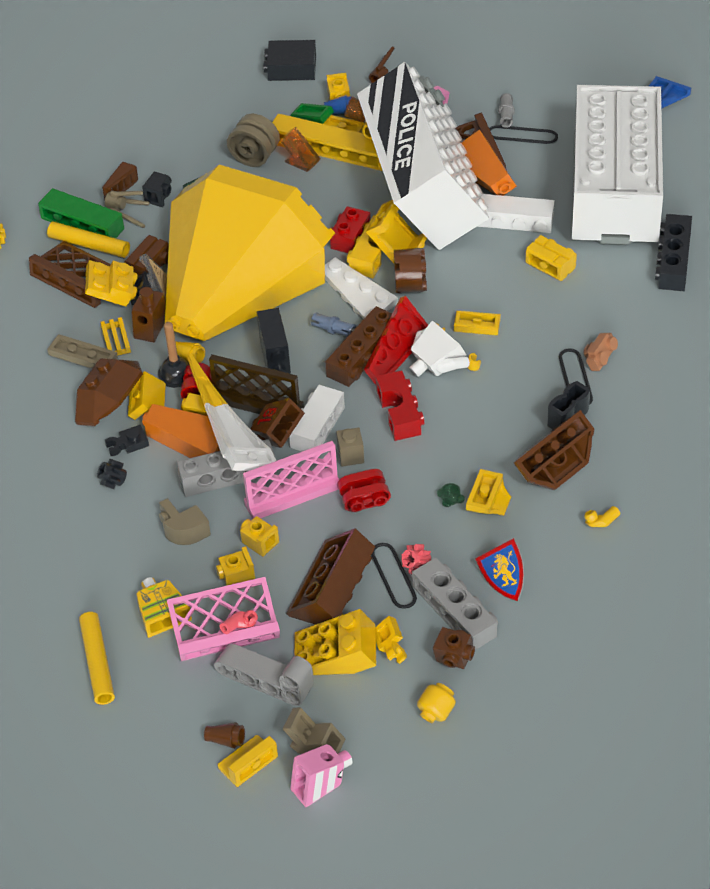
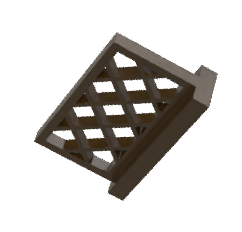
[209,354,304,414]

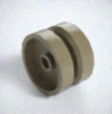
[227,113,280,167]

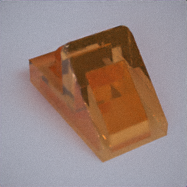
[280,127,321,172]

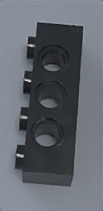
[655,214,692,292]

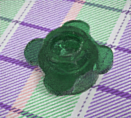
[437,483,465,507]

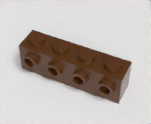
[325,306,392,387]

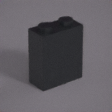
[263,40,317,81]
[257,308,291,381]

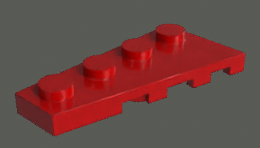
[364,296,428,385]

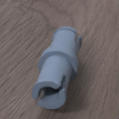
[311,312,356,337]

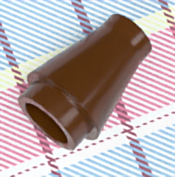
[204,722,245,749]

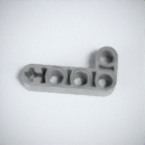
[214,643,314,706]

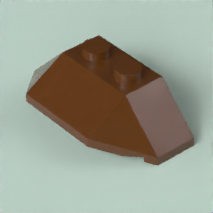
[75,358,143,426]
[513,410,595,490]

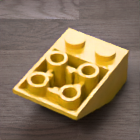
[294,609,376,675]

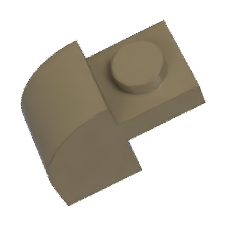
[159,498,211,545]
[283,707,346,754]

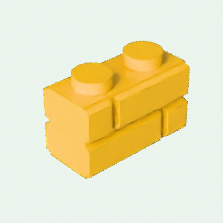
[526,235,577,281]

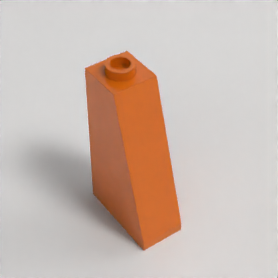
[461,130,517,196]
[142,404,220,458]

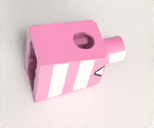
[290,744,352,807]

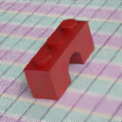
[376,371,425,441]

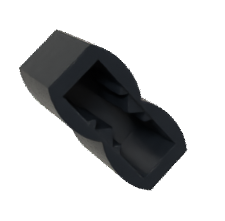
[547,381,590,429]

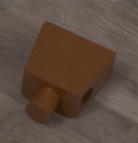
[132,287,166,343]

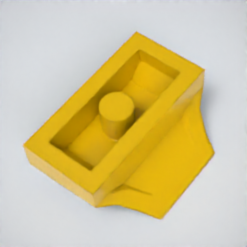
[466,469,511,516]

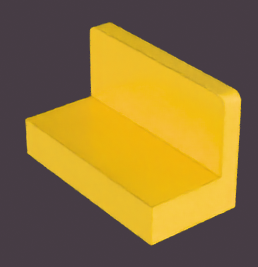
[128,371,166,420]
[218,735,278,787]

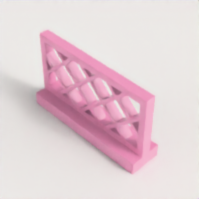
[243,441,339,519]
[167,577,280,661]

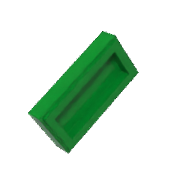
[290,103,334,124]

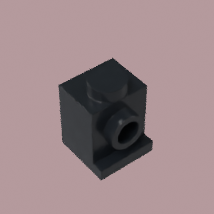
[142,171,172,208]

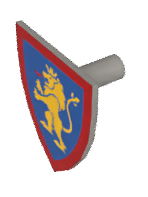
[475,538,525,601]

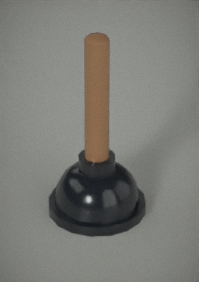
[158,322,189,388]

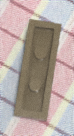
[47,334,118,369]

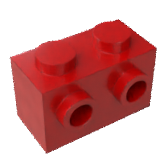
[330,206,371,253]

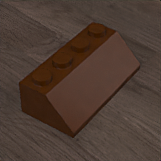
[286,528,375,625]

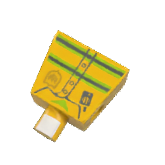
[136,577,192,638]

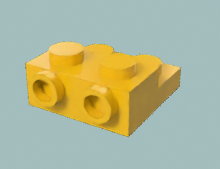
[85,260,137,307]

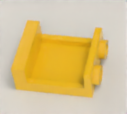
[366,199,427,264]

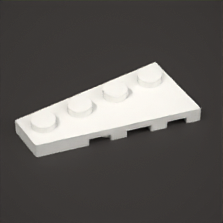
[325,257,398,319]

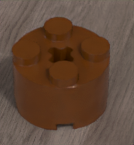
[394,248,427,293]

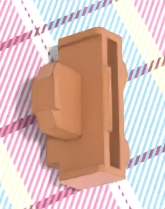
[584,333,618,371]

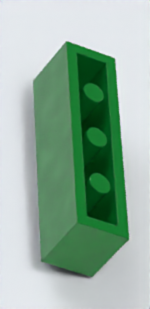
[38,188,125,238]

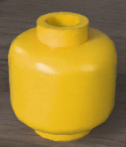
[417,683,456,723]

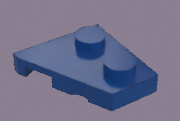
[649,76,691,109]

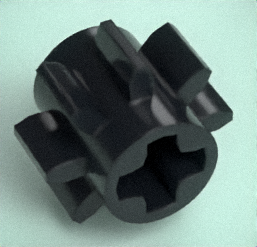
[97,459,127,489]

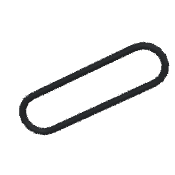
[489,125,558,144]
[559,348,593,405]
[371,543,417,609]

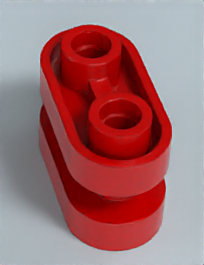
[337,469,391,512]

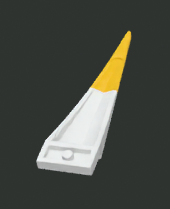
[187,353,276,471]

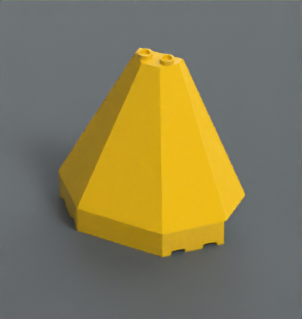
[165,164,335,341]

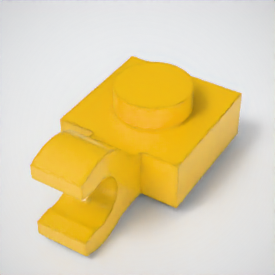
[375,616,407,664]

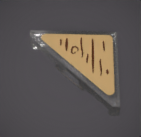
[139,253,167,298]

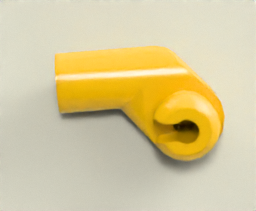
[584,506,620,527]

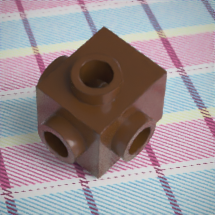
[433,627,475,669]

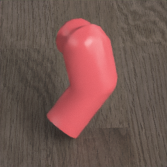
[220,610,258,634]

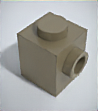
[336,427,364,467]

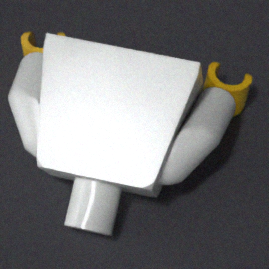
[409,321,481,377]

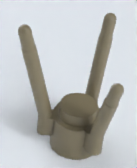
[105,191,150,228]

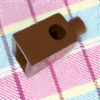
[250,398,305,448]

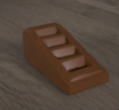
[102,162,138,201]

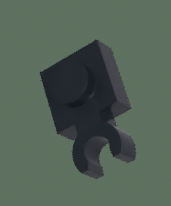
[105,425,149,456]

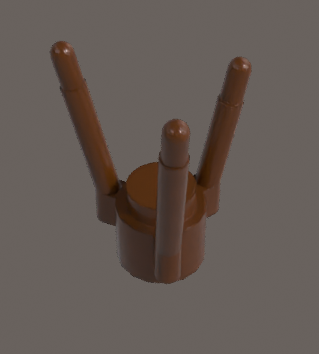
[369,46,395,83]

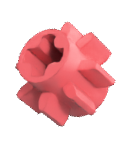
[401,544,431,574]

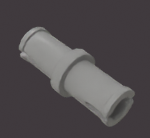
[499,93,515,128]

